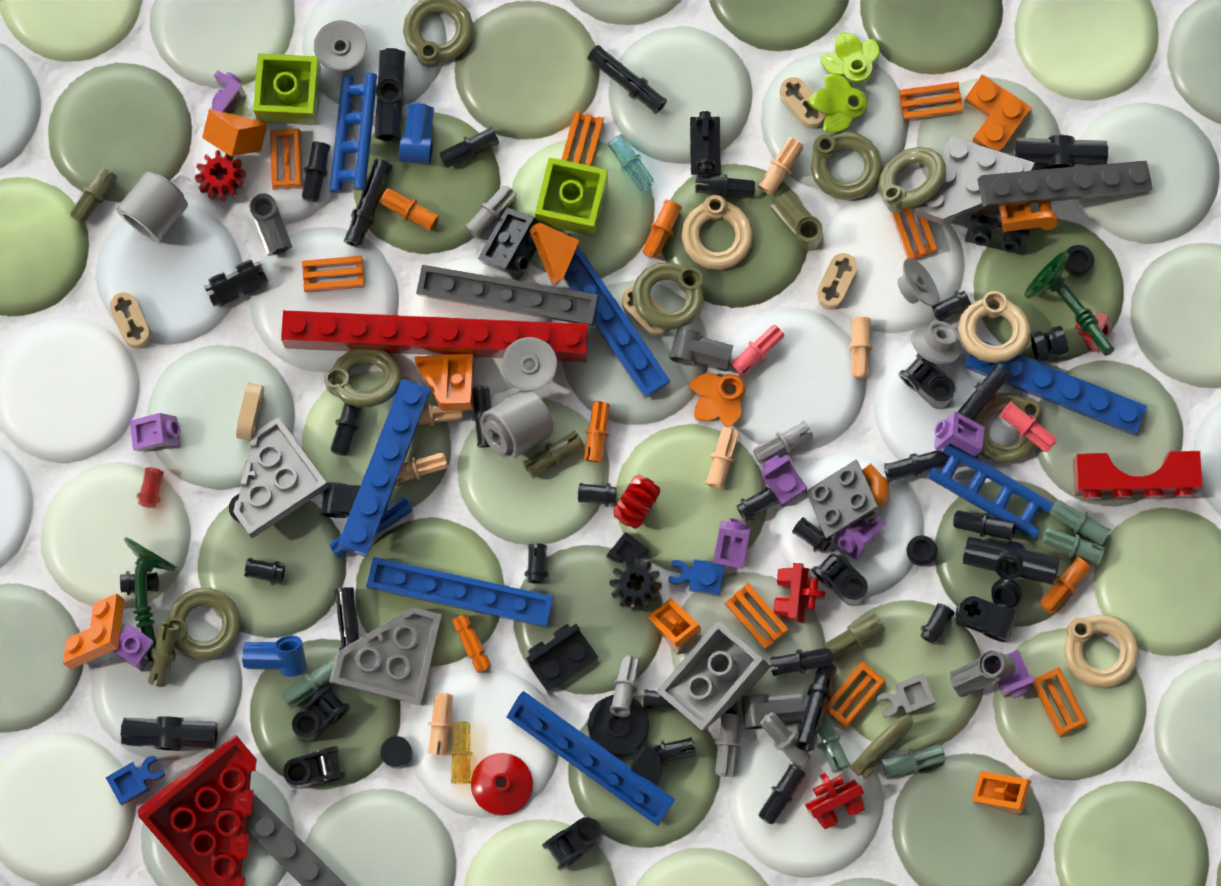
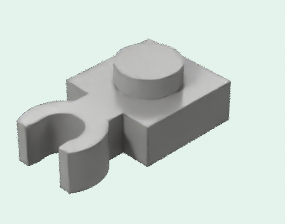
[876,673,936,718]

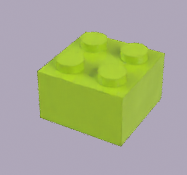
[253,53,321,125]
[535,157,608,237]

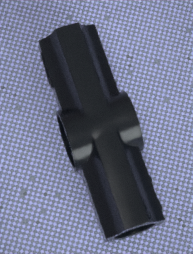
[375,48,406,142]
[1015,135,1108,169]
[963,537,1060,585]
[120,716,218,751]

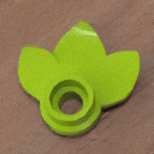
[820,32,880,84]
[808,74,867,133]

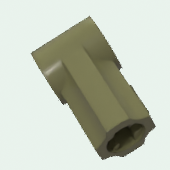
[771,191,823,251]

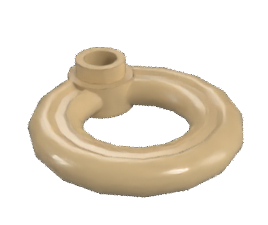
[681,195,753,270]
[958,291,1031,363]
[1064,615,1139,688]

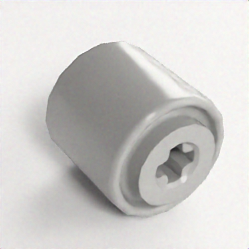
[116,172,188,243]
[481,390,553,460]

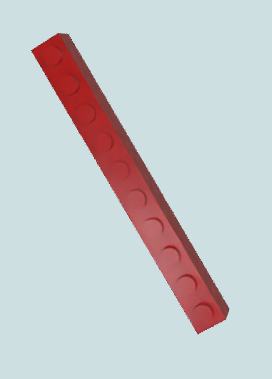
[281,310,588,362]

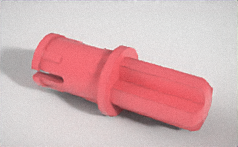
[730,325,785,377]
[999,401,1057,452]

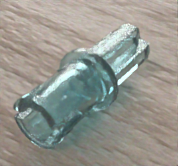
[607,134,654,191]

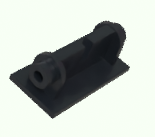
[690,111,721,175]
[965,213,1030,255]
[204,259,269,307]

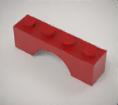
[1073,451,1202,501]

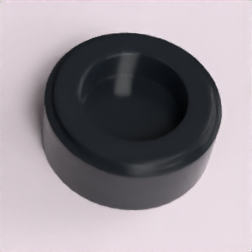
[1065,245,1094,277]
[380,736,413,769]

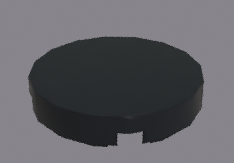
[587,695,650,757]

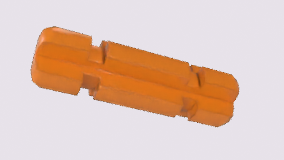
[452,614,491,673]

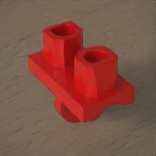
[773,563,826,624]
[804,773,865,829]

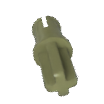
[70,166,117,224]
[824,613,885,659]

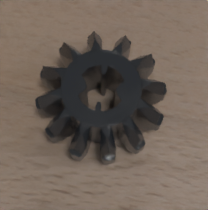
[609,558,662,611]

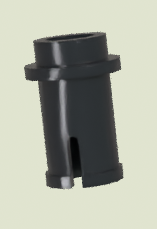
[931,291,971,321]
[578,483,617,508]
[736,486,778,521]
[792,517,833,554]
[524,543,549,584]
[244,558,285,585]
[120,571,159,595]
[920,603,955,645]

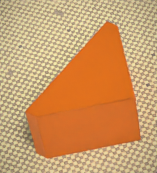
[202,109,268,157]
[530,223,579,286]
[647,598,701,654]
[972,771,1031,815]

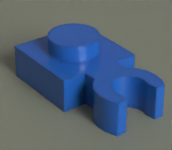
[668,559,725,597]
[105,756,166,806]

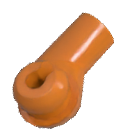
[862,463,889,510]

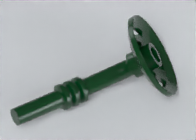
[1024,251,1114,356]
[124,537,179,662]

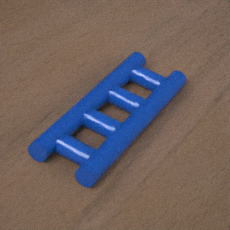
[330,72,378,193]
[927,444,1054,539]

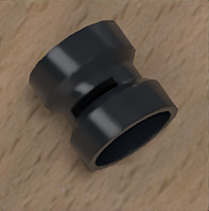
[1030,326,1069,362]

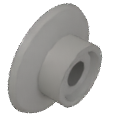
[313,20,367,71]
[897,258,939,306]
[911,321,962,365]
[502,337,557,391]

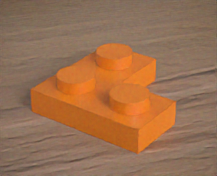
[964,74,1032,152]
[63,593,125,669]

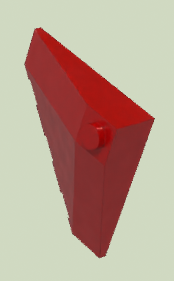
[137,735,257,886]

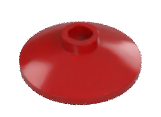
[471,753,533,816]

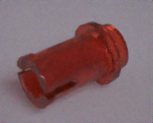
[136,467,164,508]

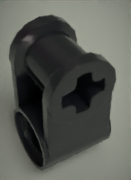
[898,353,955,409]
[321,482,361,518]
[811,548,868,606]
[955,596,1018,643]
[292,684,351,743]
[283,746,346,789]
[542,817,603,871]

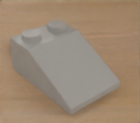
[656,620,771,731]

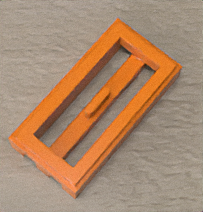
[899,81,964,121]
[561,111,604,166]
[270,128,303,190]
[891,206,937,259]
[302,255,365,292]
[724,583,788,650]
[824,661,886,729]
[1032,667,1088,737]

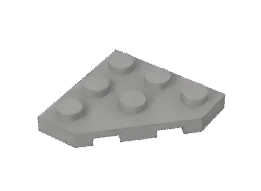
[915,137,1035,225]
[233,417,329,539]
[329,607,442,706]

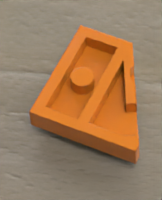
[415,354,474,411]

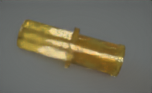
[449,721,473,784]

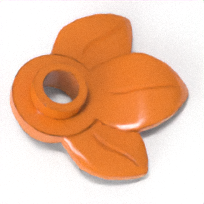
[689,372,746,427]

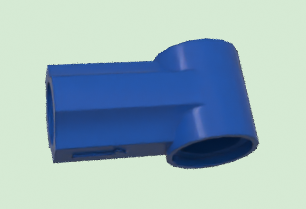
[399,103,435,165]
[242,635,307,677]

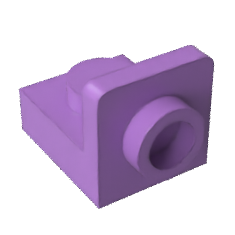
[211,70,245,114]
[934,411,984,456]
[130,413,181,452]
[761,455,807,507]
[833,516,886,560]
[713,518,751,569]
[112,625,153,672]
[993,650,1035,699]

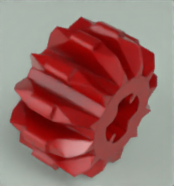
[195,150,247,202]
[613,475,660,529]

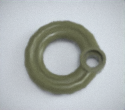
[403,0,474,68]
[811,131,882,201]
[878,147,946,213]
[632,262,704,330]
[325,349,402,407]
[974,393,1042,463]
[166,588,241,660]
[850,715,913,779]

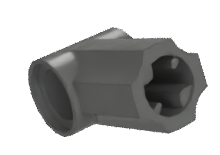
[249,193,293,256]
[669,328,734,372]
[949,650,1016,697]
[741,694,805,730]

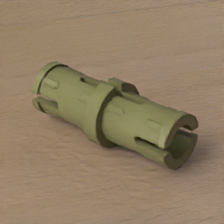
[523,430,585,479]
[148,622,179,687]

